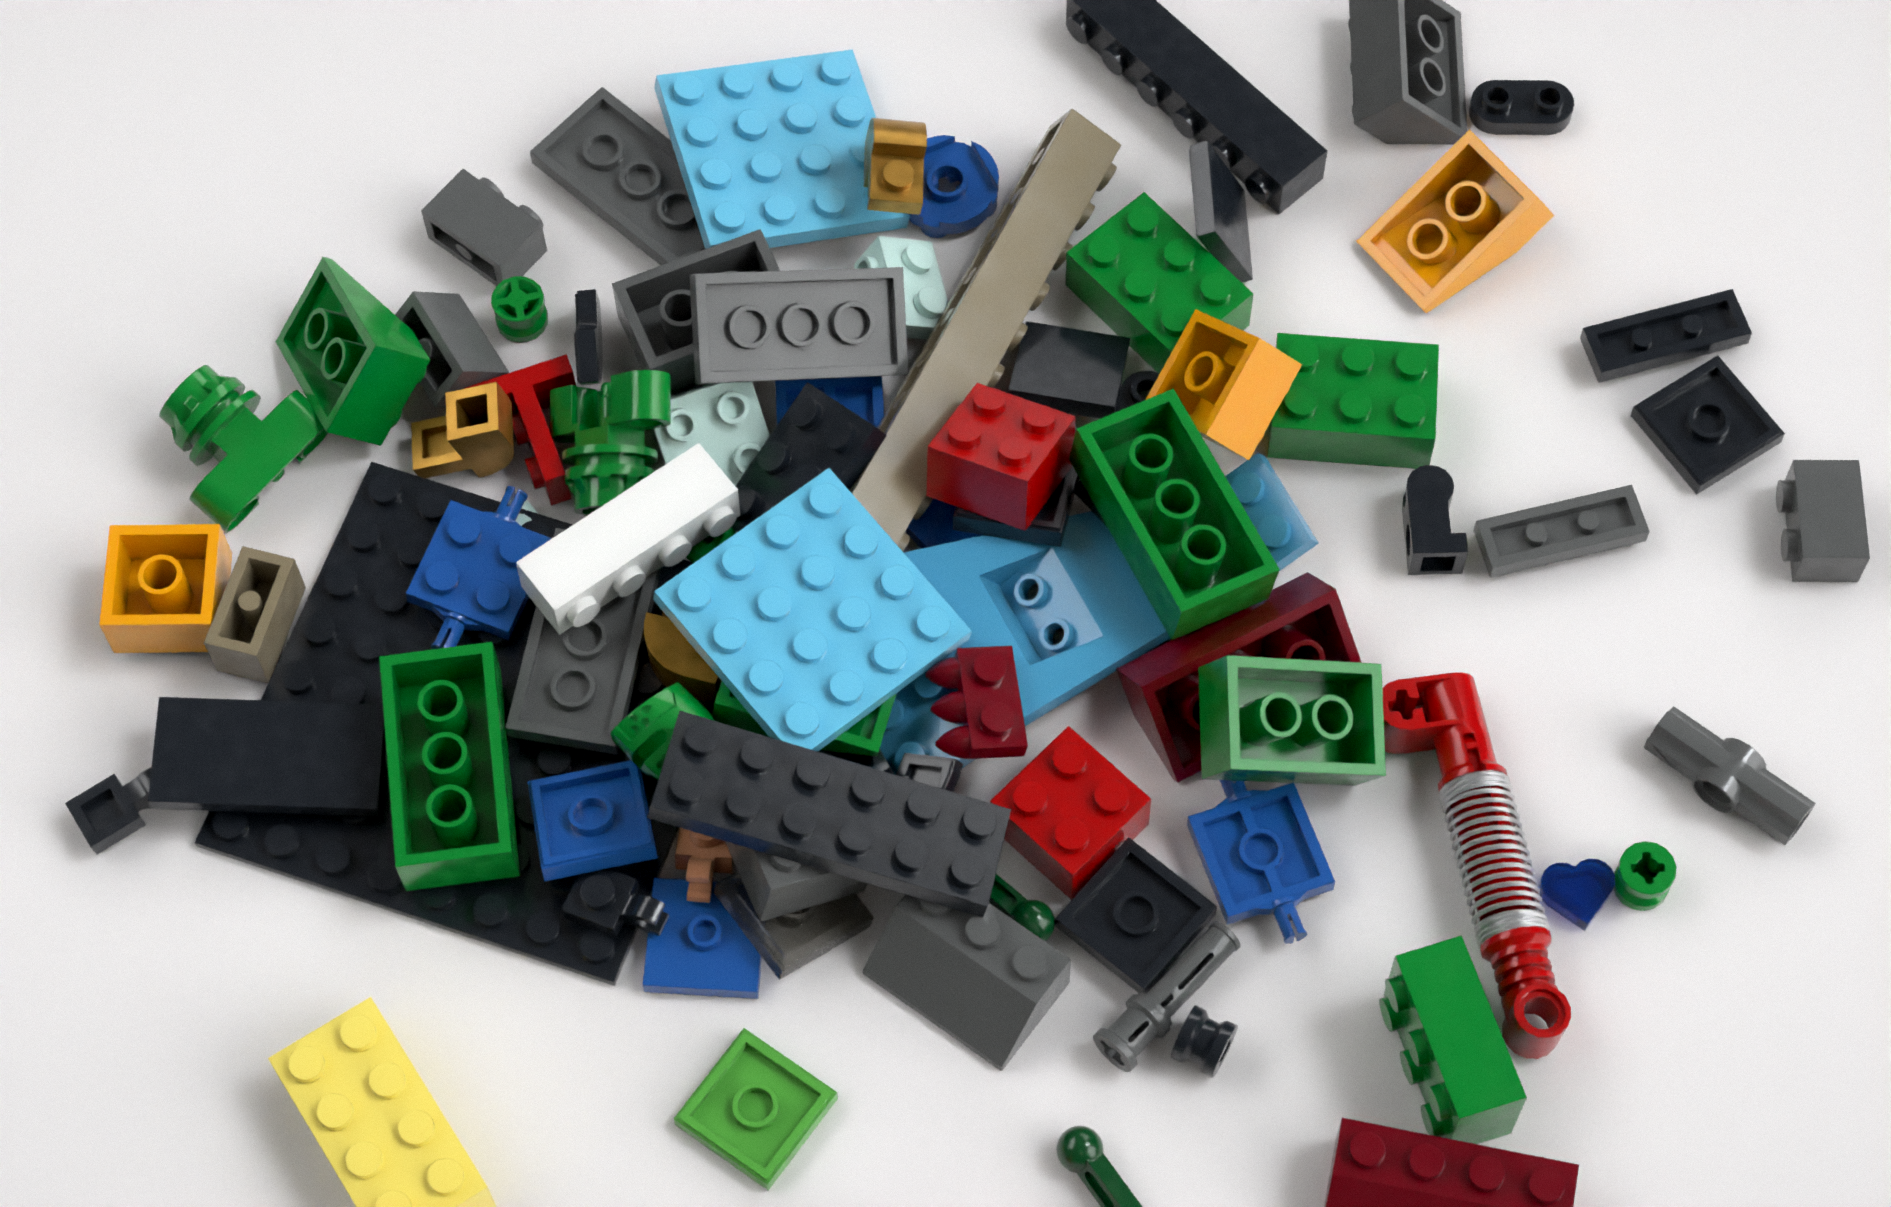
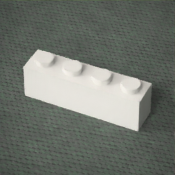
[516,443,740,635]

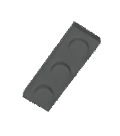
[1473,485,1650,578]

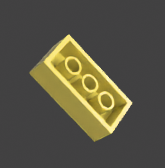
[268,997,496,1207]

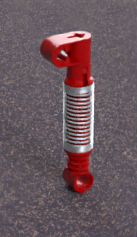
[1382,672,1571,1059]

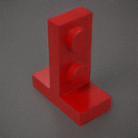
[464,354,576,506]

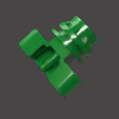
[159,365,328,533]
[550,370,671,516]

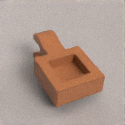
[675,828,734,903]

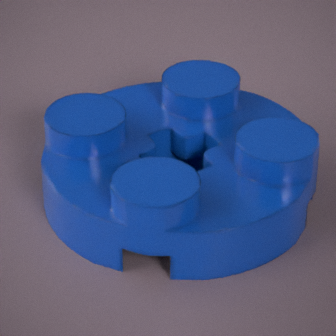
[909,135,999,238]

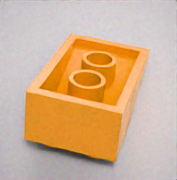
[1356,129,1555,313]

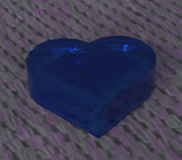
[1538,859,1615,931]

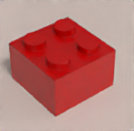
[926,383,1076,531]
[990,726,1152,900]

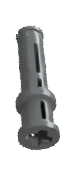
[1093,921,1241,1072]

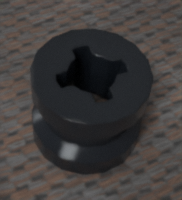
[1171,1005,1238,1078]

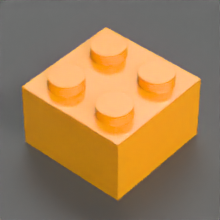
[1145,309,1302,460]
[99,524,232,653]

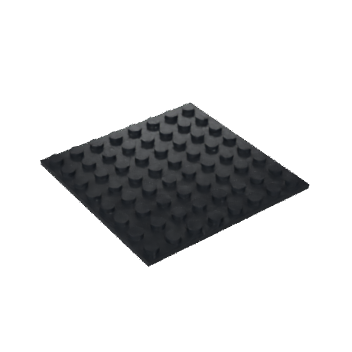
[194,462,714,986]

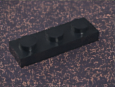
[1580,289,1752,383]

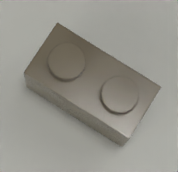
[204,546,306,683]

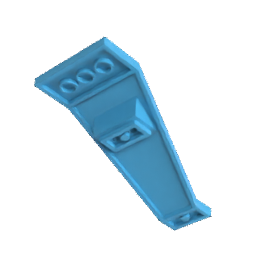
[880,452,1319,774]

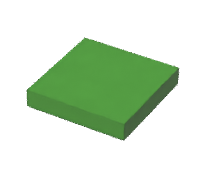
[674,1028,838,1191]

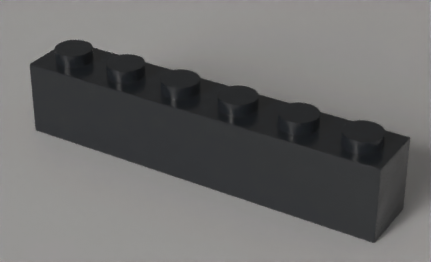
[1066,0,1328,214]

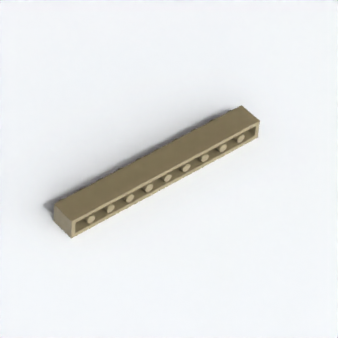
[849,108,1121,551]

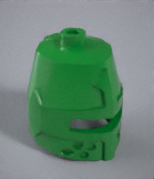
[610,682,715,781]

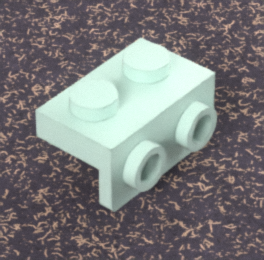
[854,236,948,340]

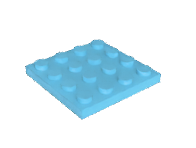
[654,49,910,249]
[653,468,972,752]

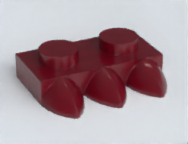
[925,646,1028,759]

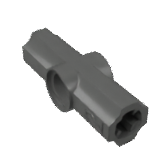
[1644,706,1816,845]

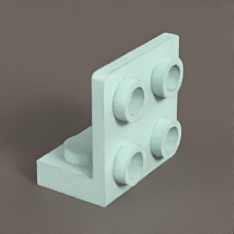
[653,382,770,486]

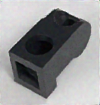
[1402,465,1468,575]

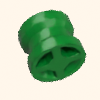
[491,276,548,343]
[1612,841,1677,911]

